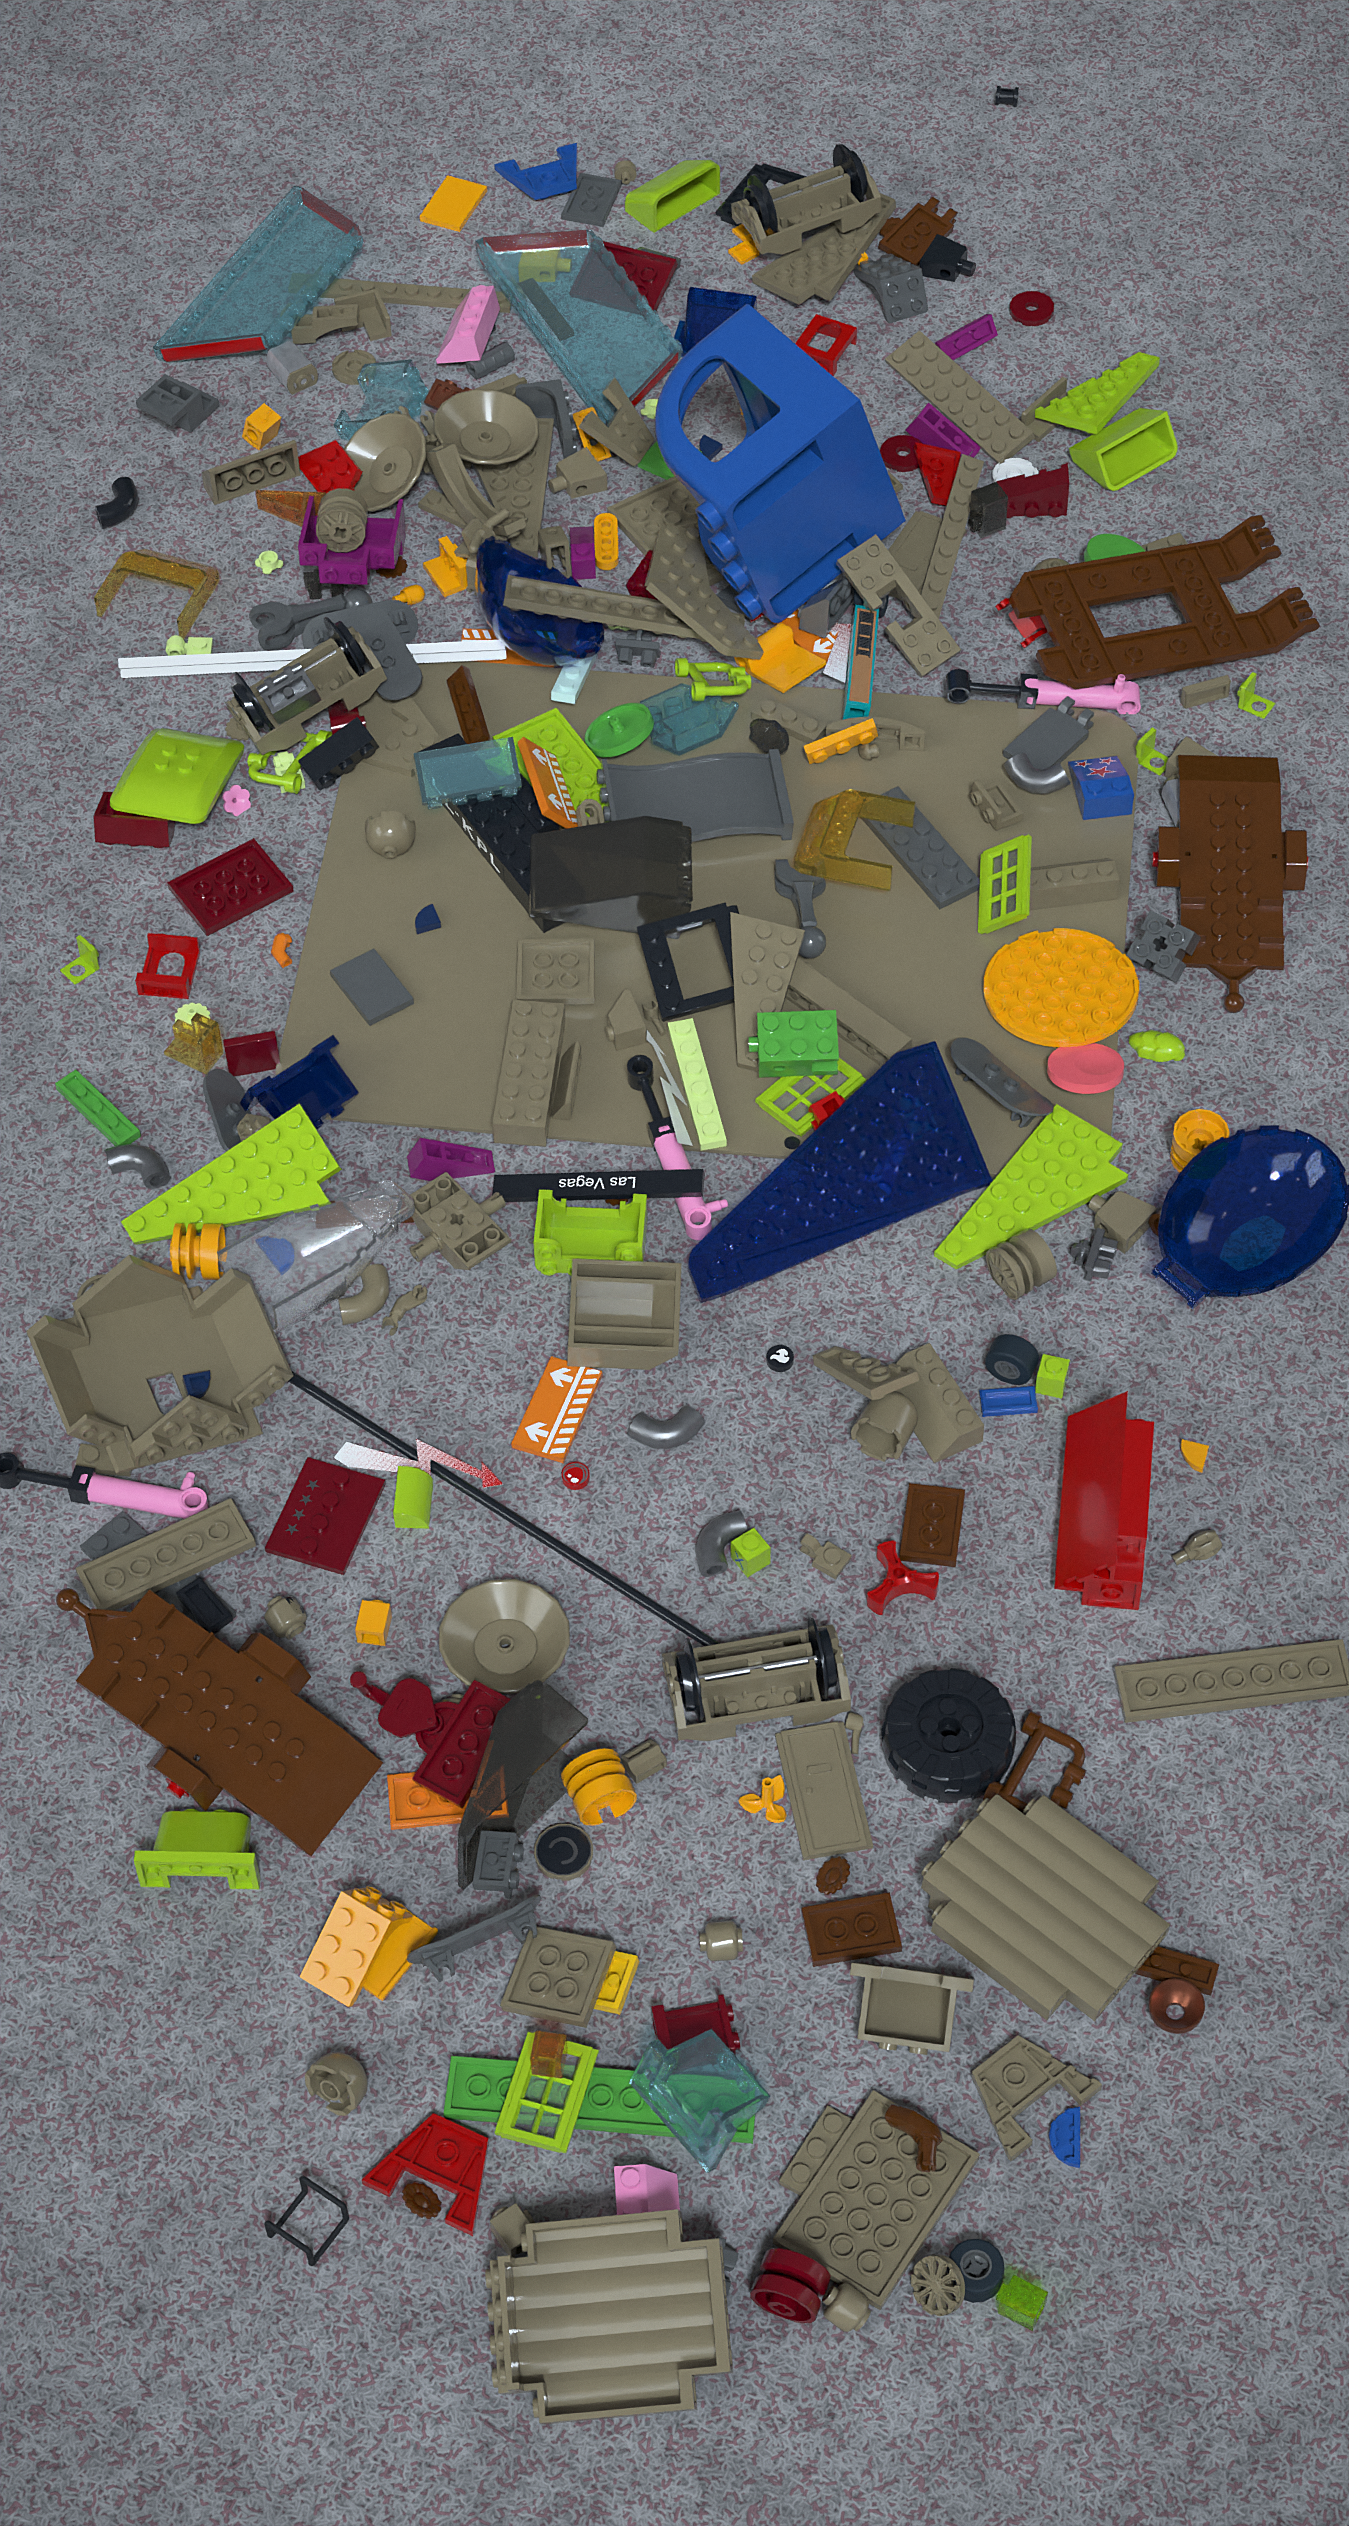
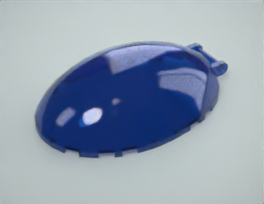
[475,536,604,666]
[1151,1125,1349,1309]

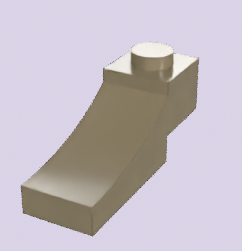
[291,304,360,344]

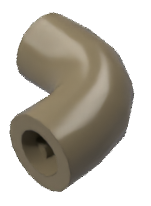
[338,1264,390,1325]

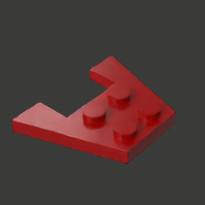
[362,2113,489,2236]

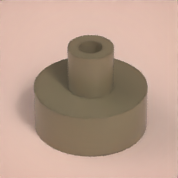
[614,160,637,184]

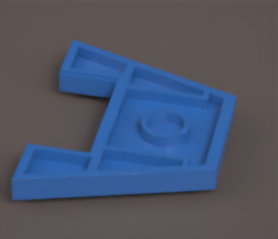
[494,143,578,200]

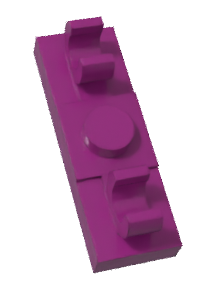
[935,314,998,360]

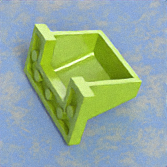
[134,1809,261,1889]

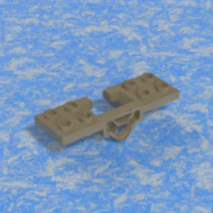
[836,534,961,678]

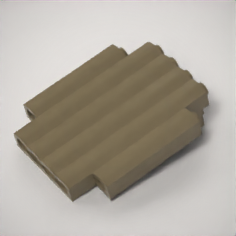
[921,1794,1171,2021]
[485,2209,733,2424]

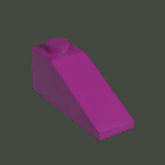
[905,402,981,458]
[570,526,596,580]
[407,1138,495,1181]

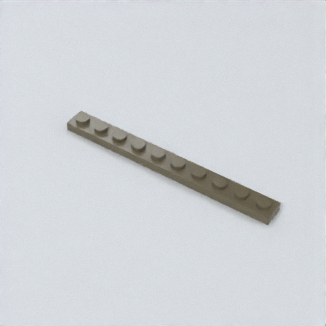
[289,275,514,313]
[913,454,984,620]

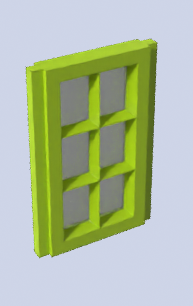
[978,834,1032,934]
[755,1058,866,1137]
[495,2032,599,2153]

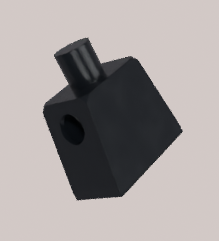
[920,234,976,282]

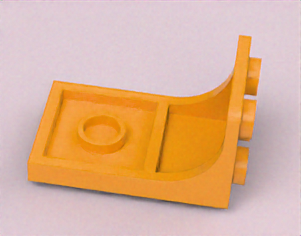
[300,1886,413,2007]

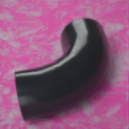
[95,477,138,529]

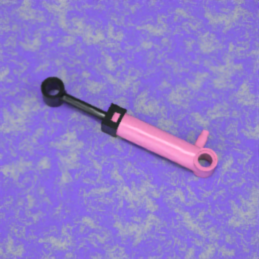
[946,669,1141,714]
[627,1055,728,1240]
[0,1453,209,1519]

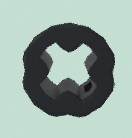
[995,86,1019,107]

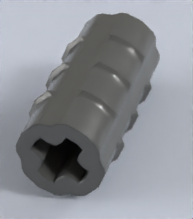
[466,342,515,380]

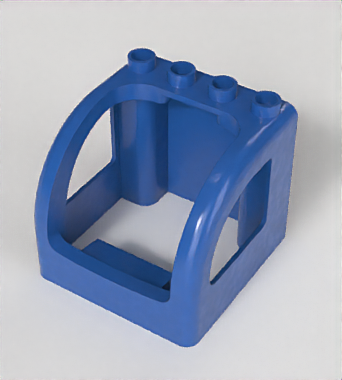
[655,304,906,623]

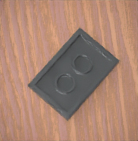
[561,173,622,227]
[330,949,414,1026]

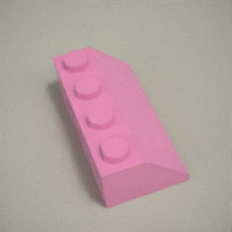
[436,285,500,364]
[614,2164,680,2215]

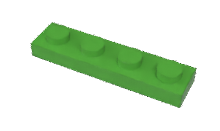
[55,1069,141,1146]

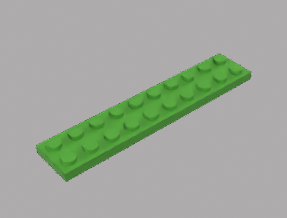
[444,2056,758,2144]

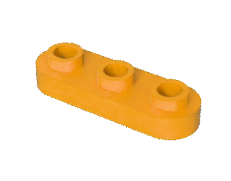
[594,513,619,570]

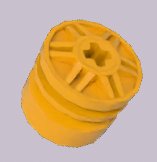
[1170,1109,1230,1179]
[170,1223,226,1280]
[561,1748,637,1826]

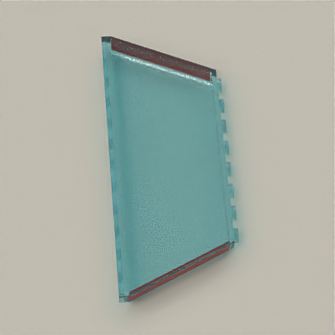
[153,186,363,362]
[475,229,683,426]

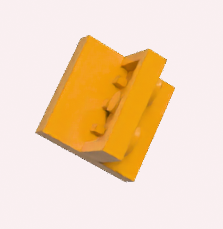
[423,536,487,597]

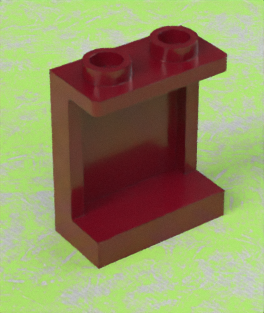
[651,1994,740,2073]

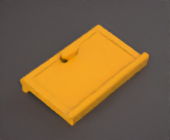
[363,1910,438,2001]

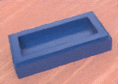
[979,1386,1038,1417]

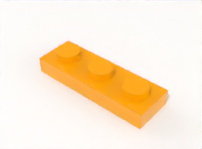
[803,718,878,764]

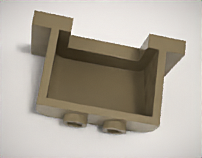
[850,1962,975,2055]

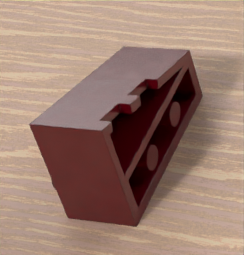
[995,463,1070,518]

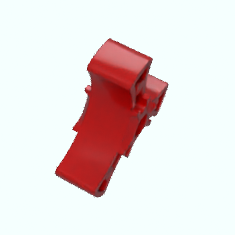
[867,1541,939,1615]

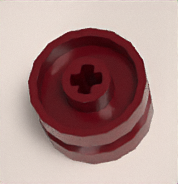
[750,2248,831,2324]

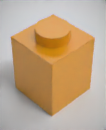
[355,1600,392,1646]

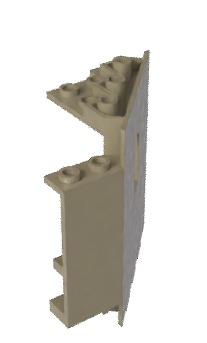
[26,1255,293,1474]

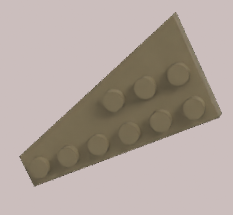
[730,912,805,1072]

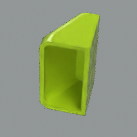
[625,160,720,233]
[1069,408,1178,491]

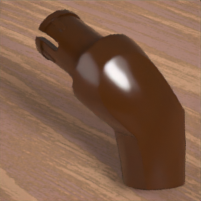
[885,2104,943,2172]

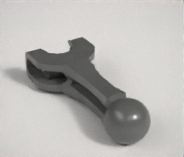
[249,589,373,650]
[774,858,827,959]

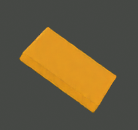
[420,175,487,232]

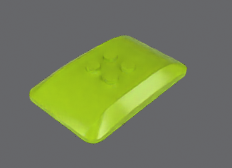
[110,728,244,824]

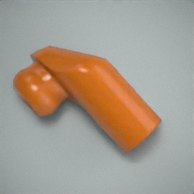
[271,933,292,968]

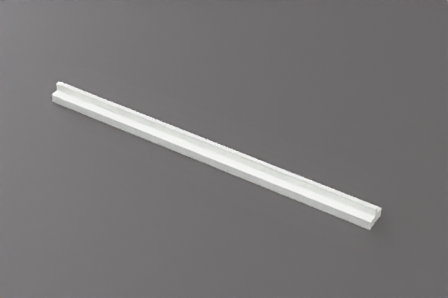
[118,639,507,678]

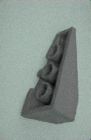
[798,576,854,638]

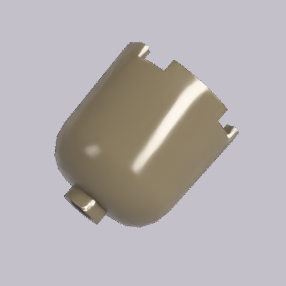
[851,1391,918,1462]

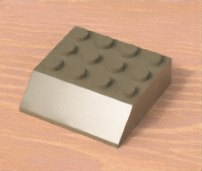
[567,1259,681,1370]

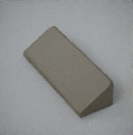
[551,1042,582,1120]

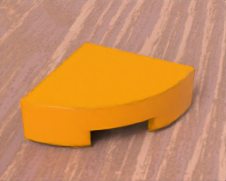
[1180,1439,1209,1473]

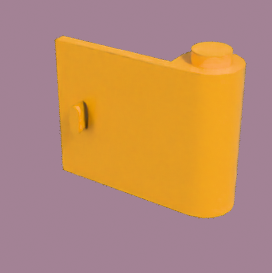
[734,623,826,693]

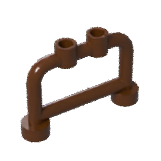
[983,1711,1087,1815]

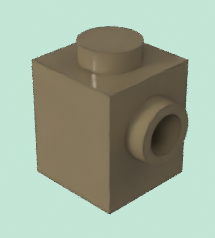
[490,2203,535,2258]

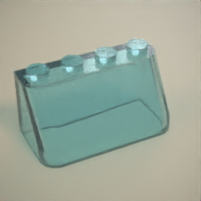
[413,737,522,809]

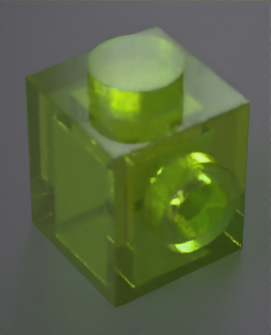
[996,2274,1048,2331]

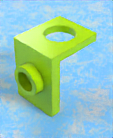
[1237,672,1275,719]
[1136,727,1169,776]
[60,935,100,985]

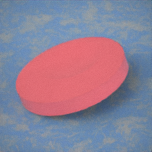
[1047,1043,1124,1094]

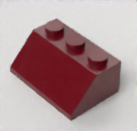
[93,791,175,848]

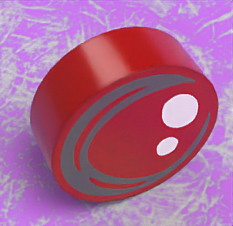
[562,1462,590,1490]

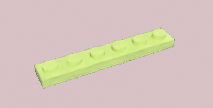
[667,1018,727,1151]

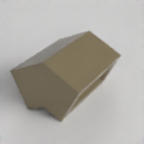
[620,1739,667,1784]

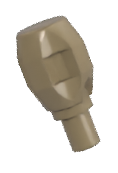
[1172,1530,1223,1566]

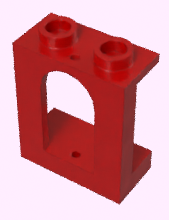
[795,314,857,376]
[135,933,200,999]

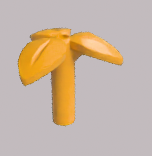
[738,1775,787,1823]

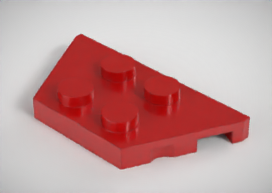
[298,440,363,497]

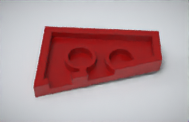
[913,442,961,506]

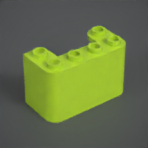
[533,1190,648,1276]

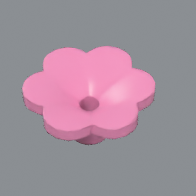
[222,785,251,816]

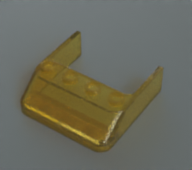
[94,549,220,639]
[794,789,915,891]

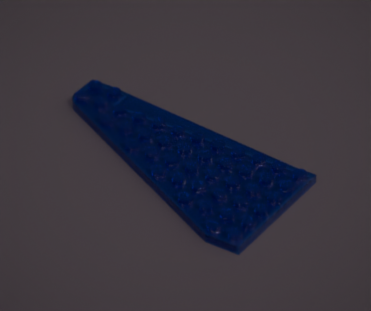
[687,1041,993,1303]

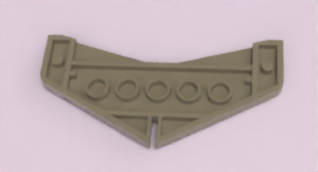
[644,525,764,660]

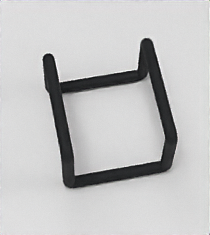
[264,2176,349,2266]

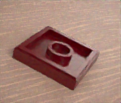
[223,1031,280,1077]

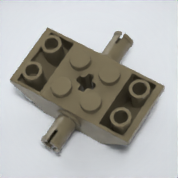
[403,1172,511,1270]

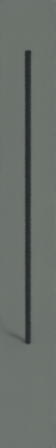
[288,1370,721,1646]

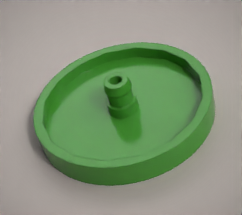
[1084,534,1145,562]
[585,703,654,757]

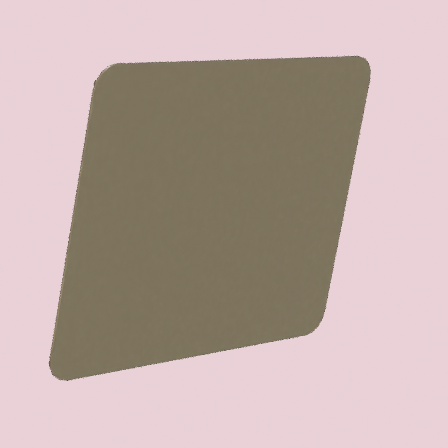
[276,661,1138,1177]

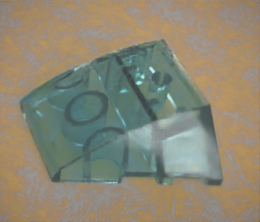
[640,683,739,756]

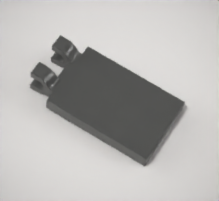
[1003,696,1094,770]

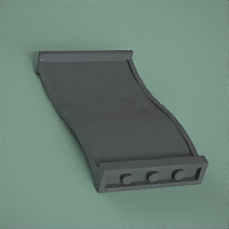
[597,749,794,850]

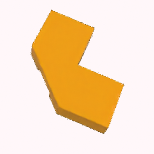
[728,224,760,265]

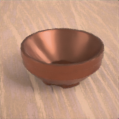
[1149,1978,1205,2034]

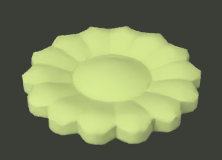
[175,1003,210,1032]

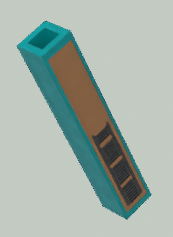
[842,605,879,720]

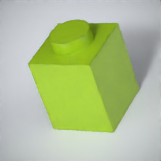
[1035,1354,1070,1399]
[731,1528,771,1578]

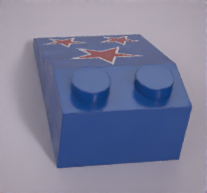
[1068,756,1134,820]

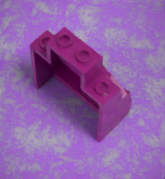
[298,496,406,585]

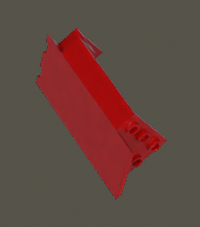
[1054,1391,1154,1610]

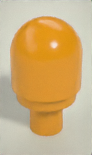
[392,584,425,606]

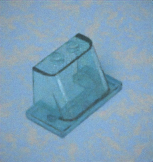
[629,2029,770,2173]

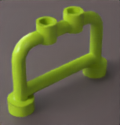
[675,658,751,701]
[247,730,332,794]

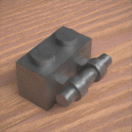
[256,662,321,725]

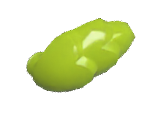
[1129,1029,1185,1062]

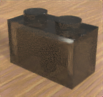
[968,482,1008,538]

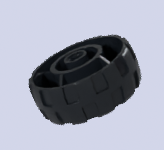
[881,1668,1016,1804]

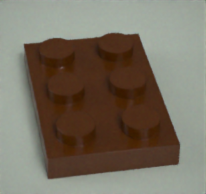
[899,1483,965,1567]
[801,1892,902,1967]

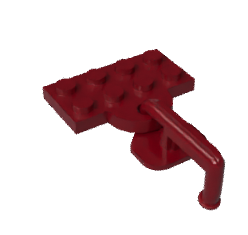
[350,1671,524,1808]

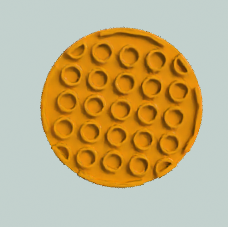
[983,928,1139,1047]

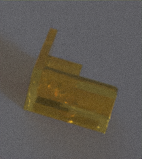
[164,1013,224,1074]

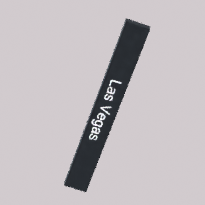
[492,1169,705,1202]

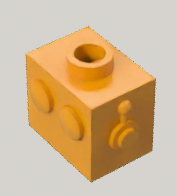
[242,403,282,450]

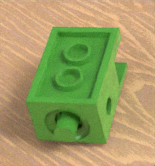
[748,1010,839,1078]

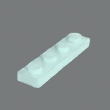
[551,642,598,704]

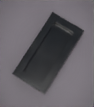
[176,1577,233,1633]

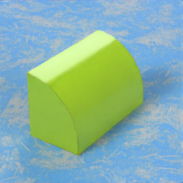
[393,1466,433,1529]

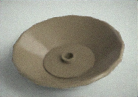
[434,389,539,465]
[344,413,426,512]
[439,1579,570,1694]

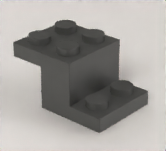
[136,374,219,433]

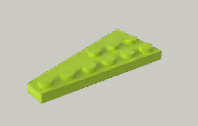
[1035,352,1160,435]

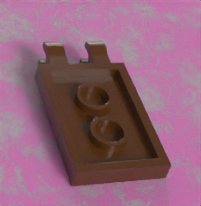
[878,197,958,266]

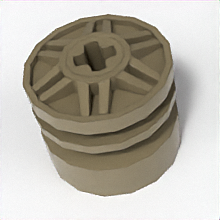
[316,488,368,552]
[986,1229,1057,1300]

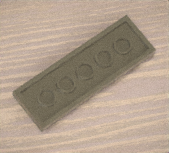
[75,1498,256,1611]

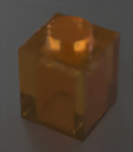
[530,2030,568,2079]

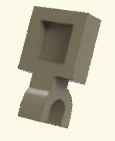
[800,1533,852,1579]

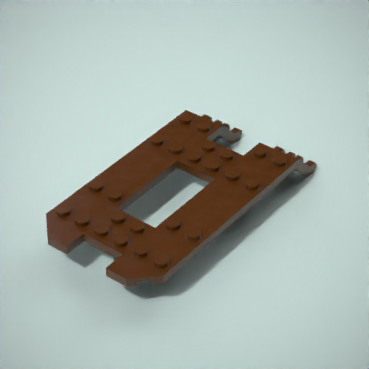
[1009,515,1320,689]

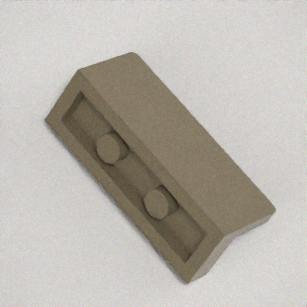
[1021,377,1067,442]

